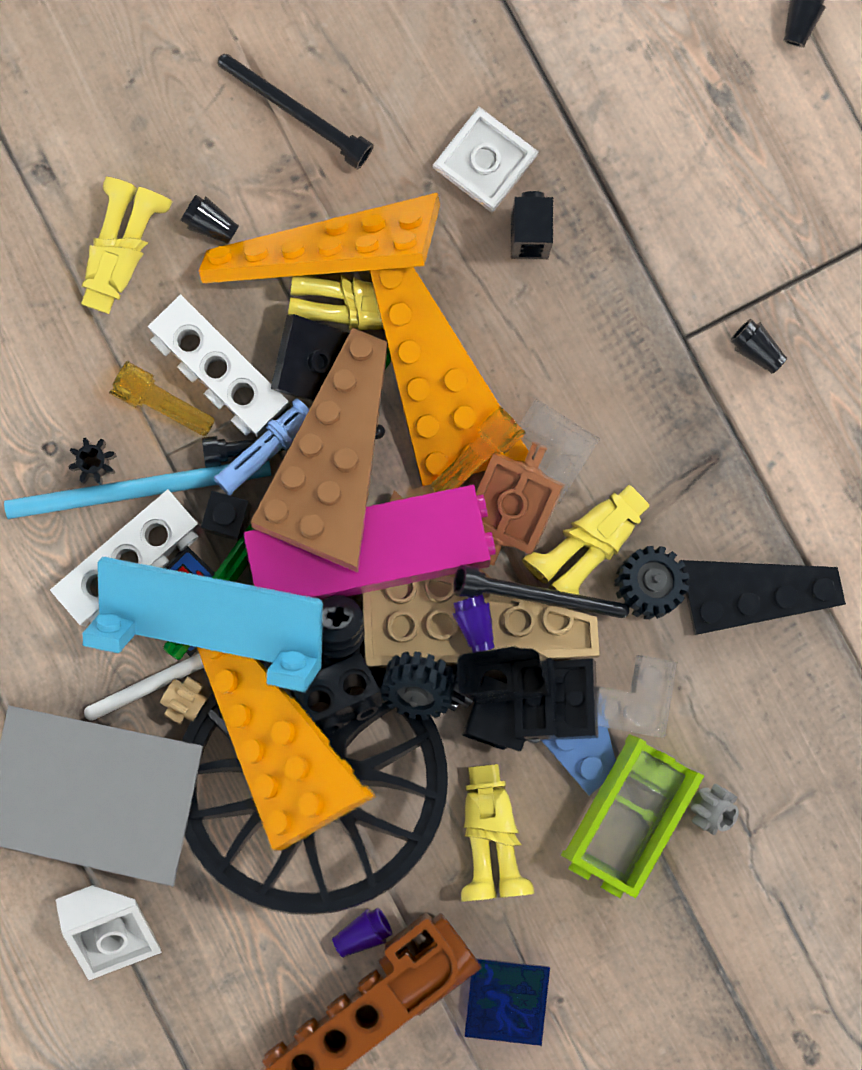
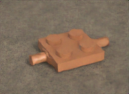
[476,441,565,565]

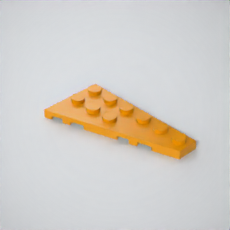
[198,192,440,283]
[369,267,529,486]
[197,647,375,851]

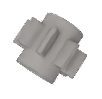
[691,784,739,835]

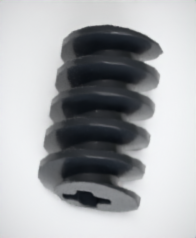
[321,596,364,669]

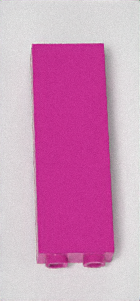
[243,485,496,601]

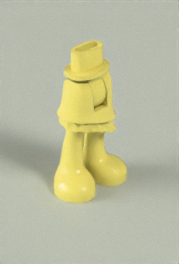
[81,177,173,314]
[288,274,383,331]
[522,485,650,611]
[461,764,534,902]

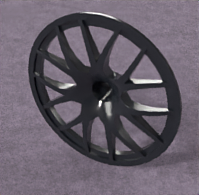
[182,660,448,915]

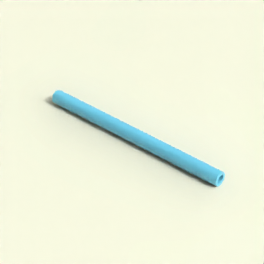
[4,461,272,519]

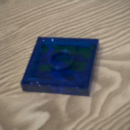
[464,958,550,1046]

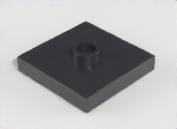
[271,314,350,402]

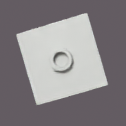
[433,107,539,213]

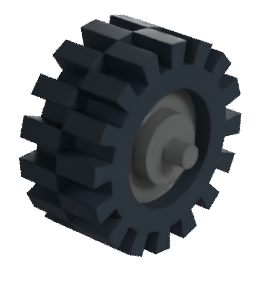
[614,546,689,620]
[381,652,456,720]

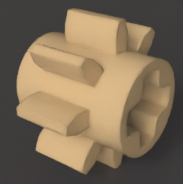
[160,676,208,725]

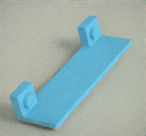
[83,557,323,692]

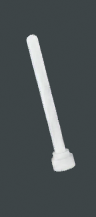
[84,653,204,721]

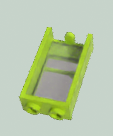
[561,734,704,899]

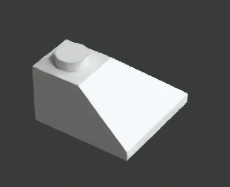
[56,885,162,980]

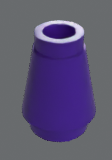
[452,594,495,652]
[332,908,393,958]

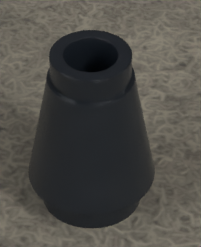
[783,0,826,47]
[180,195,240,245]
[730,319,787,374]

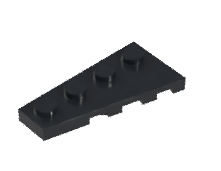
[679,560,846,635]

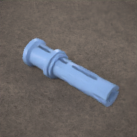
[213,398,310,495]

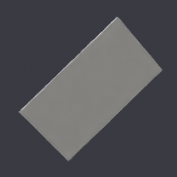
[0,705,203,887]

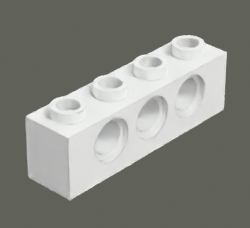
[148,294,290,438]
[50,489,201,627]

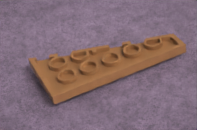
[251,328,388,573]

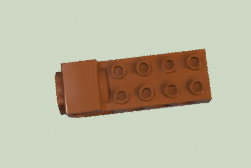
[261,912,482,1070]

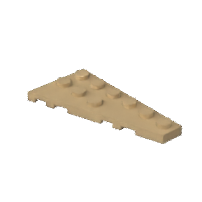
[363,576,600,668]

